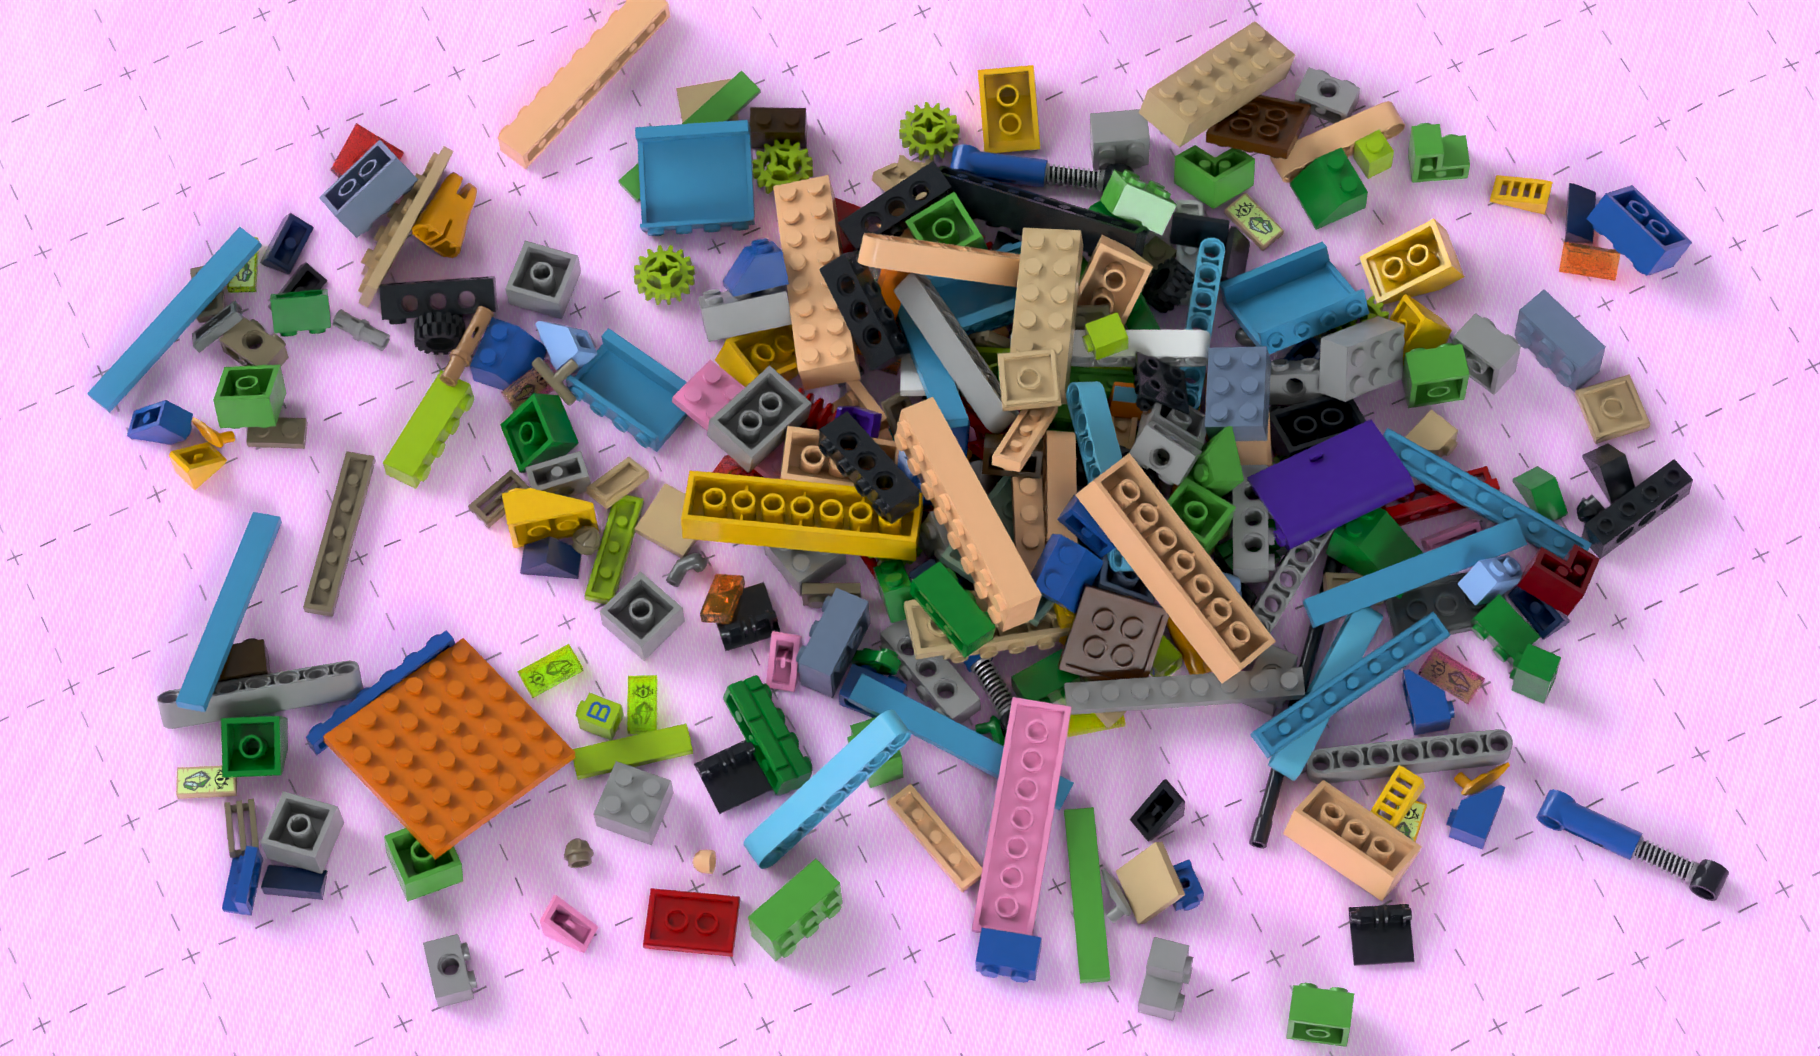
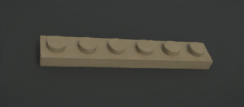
[303,451,376,617]

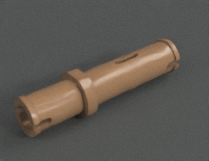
[440,306,494,387]

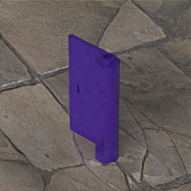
[1247,419,1415,550]

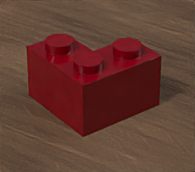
[1517,544,1600,616]

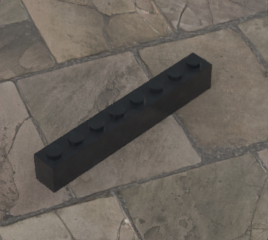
[926,165,1148,257]

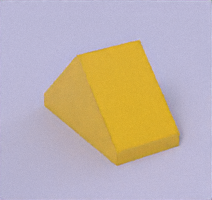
[169,442,227,491]

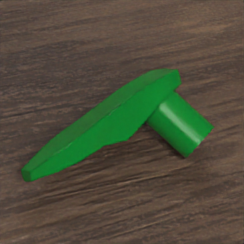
[975,715,1005,746]

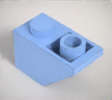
[535,321,597,373]
[1458,555,1523,606]

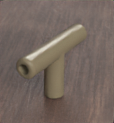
[532,357,578,406]

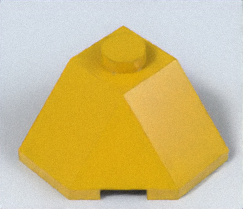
[1389,294,1452,363]

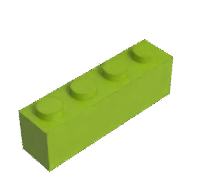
[383,370,474,489]

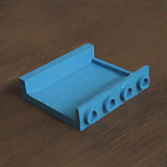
[635,120,755,236]
[1219,241,1369,355]

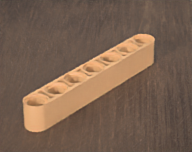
[857,233,1020,287]

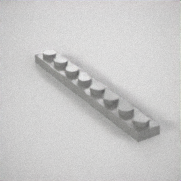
[1064,667,1305,715]

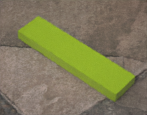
[584,495,644,604]
[573,723,694,780]

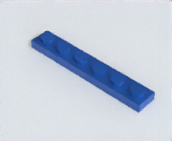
[306,630,455,756]

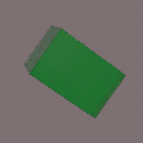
[1512,466,1568,522]

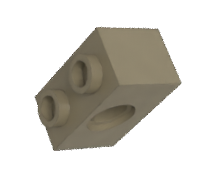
[219,316,289,366]

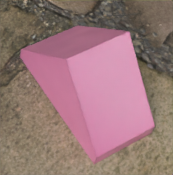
[766,631,803,692]
[540,895,598,953]

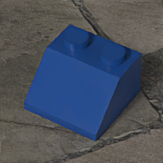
[723,238,789,297]
[470,317,547,391]
[1031,534,1104,614]

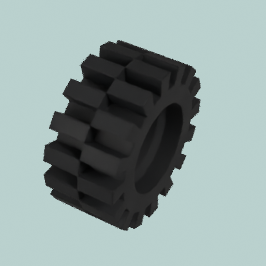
[1141,258,1194,313]
[414,312,466,355]

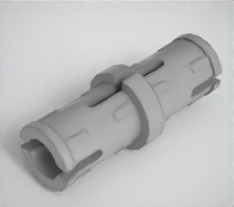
[332,309,390,351]

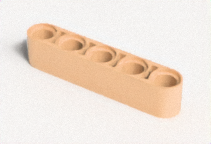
[1270,101,1405,183]
[1042,430,1078,546]

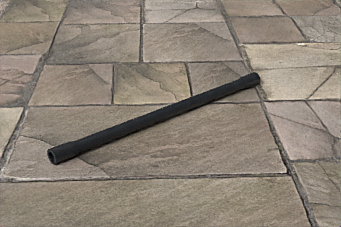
[1249,555,1343,849]

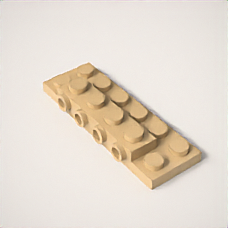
[358,146,454,308]
[904,590,1070,663]

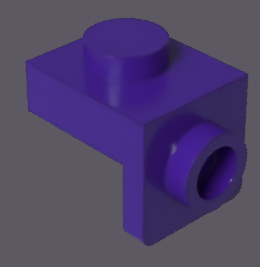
[835,406,882,439]

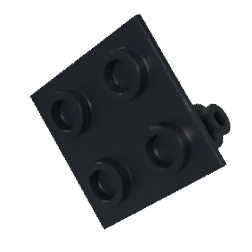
[1132,351,1190,415]
[708,582,781,652]
[694,740,773,815]
[1348,904,1415,966]

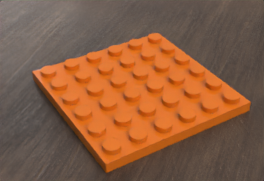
[323,638,576,859]

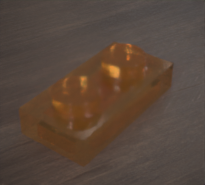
[1559,242,1620,281]
[700,574,745,624]

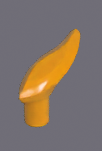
[191,417,235,448]
[1454,762,1510,796]

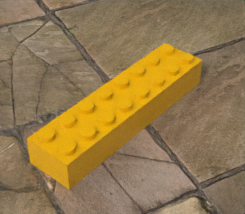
[681,470,923,561]

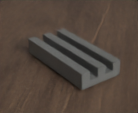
[192,300,243,353]

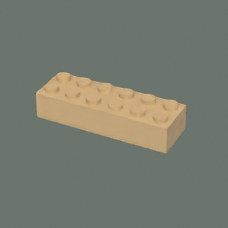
[1139,21,1295,148]
[1010,228,1083,404]

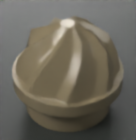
[572,525,601,555]
[564,838,594,868]

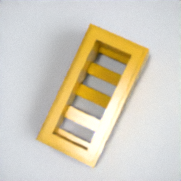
[1489,175,1553,215]
[1370,765,1425,829]

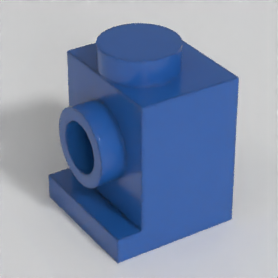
[1172,859,1204,911]

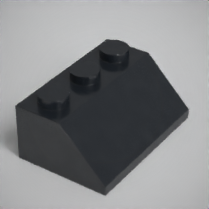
[1269,395,1366,456]

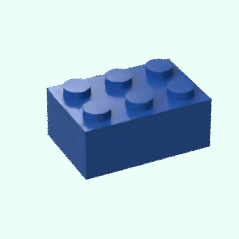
[1586,185,1692,276]

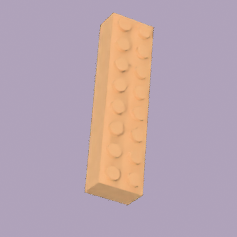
[773,175,861,390]
[894,397,1042,632]
[1075,453,1276,683]

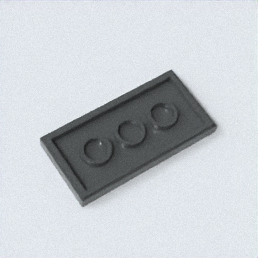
[1384,572,1506,637]

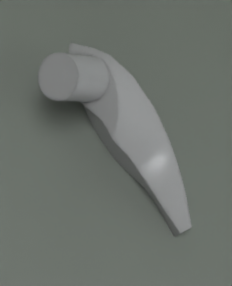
[1101,868,1131,924]

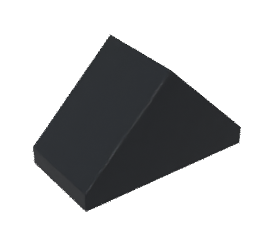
[1582,443,1635,504]
[1129,779,1185,842]

